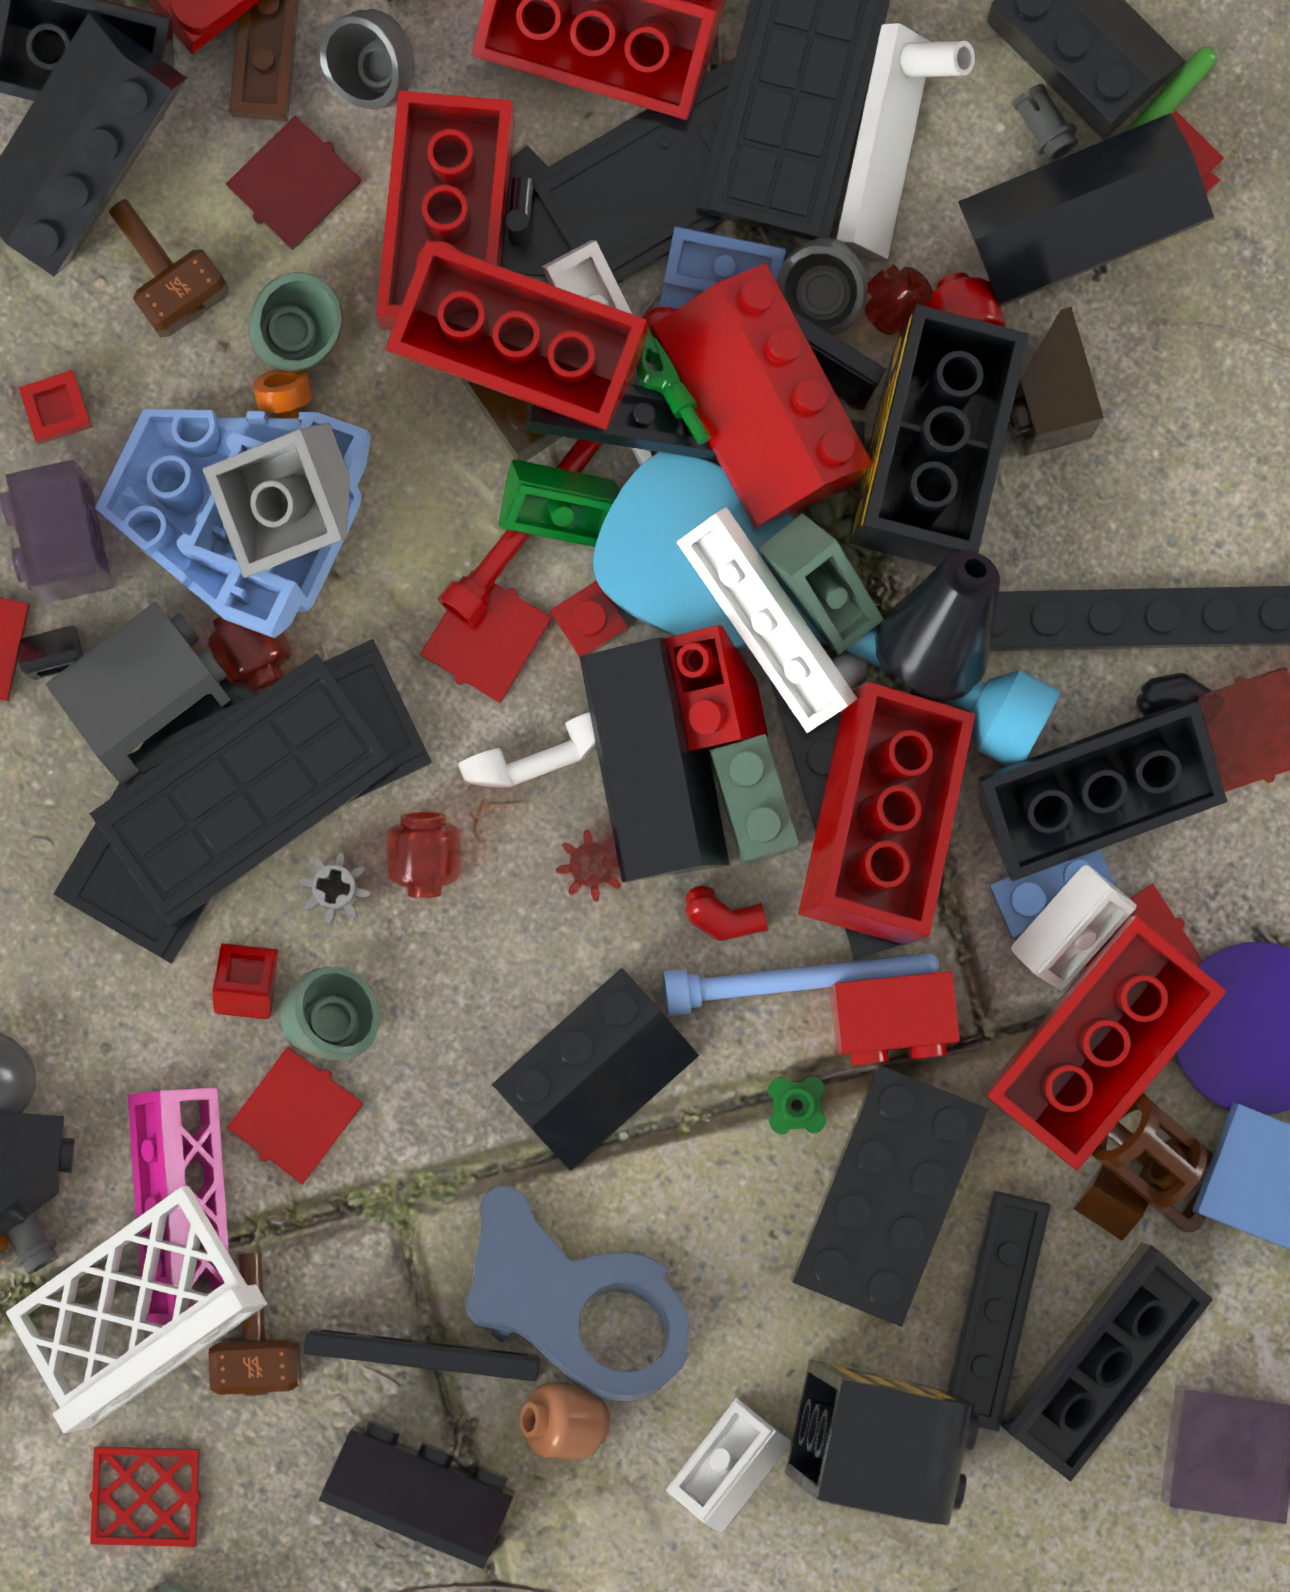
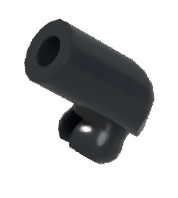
[1136,672,1225,722]

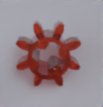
[864,264,933,335]
[556,830,621,903]

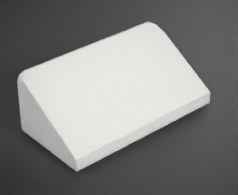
[1011,865,1137,991]
[666,1398,791,1533]

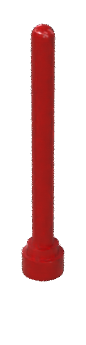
[437,439,604,627]

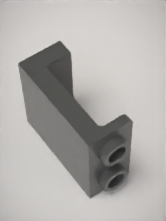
[45,601,231,785]

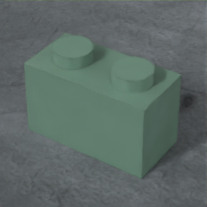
[709,734,799,866]

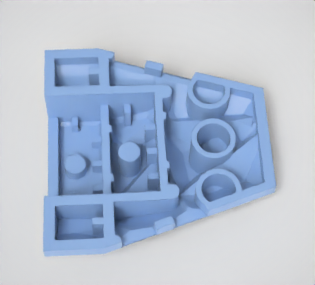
[95,409,371,638]

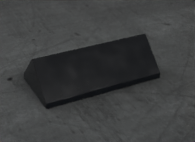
[958,113,1214,307]
[579,637,730,883]
[978,697,1227,881]
[1000,1243,1213,1482]

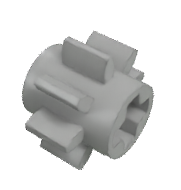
[299,852,372,925]

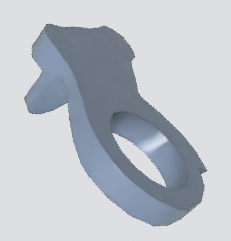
[465,1185,689,1402]

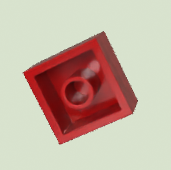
[830,971,960,1066]

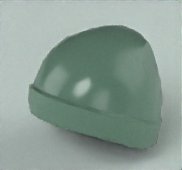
[248,272,343,373]
[280,967,380,1061]

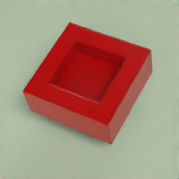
[18,370,93,445]
[550,581,629,657]

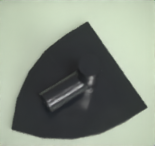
[501,146,570,276]

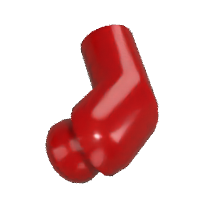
[685,885,768,941]

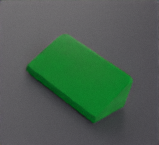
[498,459,620,547]

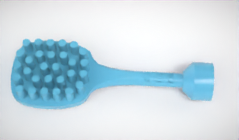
[593,453,1061,767]

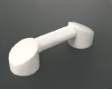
[458,712,596,788]

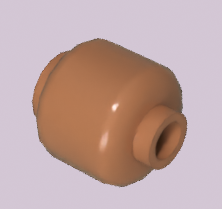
[520,1382,610,1460]

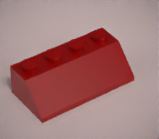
[471,0,726,120]
[385,240,648,430]
[649,263,873,529]
[982,916,1227,1171]

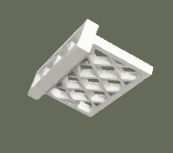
[6,1186,267,1434]

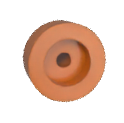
[252,369,313,418]

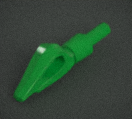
[636,326,711,445]

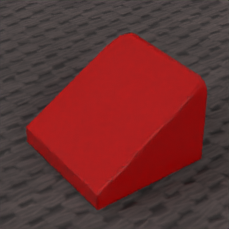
[212,943,278,1019]

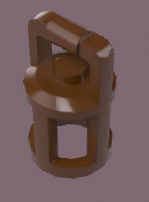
[1091,1093,1213,1232]

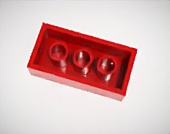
[376,90,515,330]
[798,682,975,945]

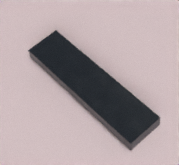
[947,1190,1051,1431]
[303,1328,540,1382]

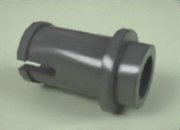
[1013,84,1078,161]
[5,1213,58,1274]

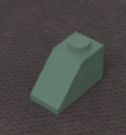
[758,513,884,655]

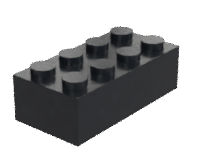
[791,1065,988,1327]

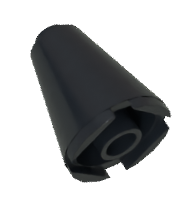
[875,550,1000,702]

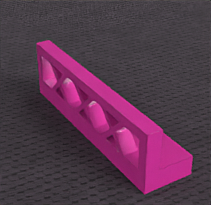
[128,1087,229,1325]

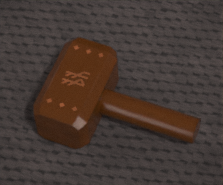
[109,199,229,337]
[208,1252,301,1396]

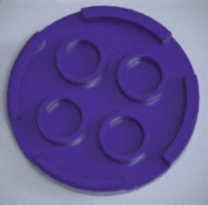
[1175,942,1290,1115]

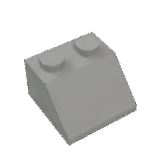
[203,423,350,578]

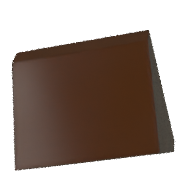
[1073,1164,1149,1241]

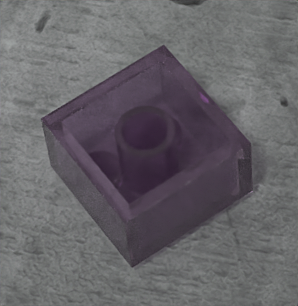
[0,459,114,603]
[1160,1385,1290,1524]

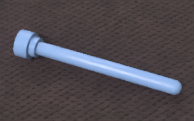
[663,953,939,1017]

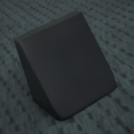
[19,626,83,680]

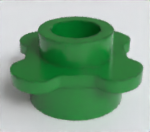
[768,1076,826,1134]

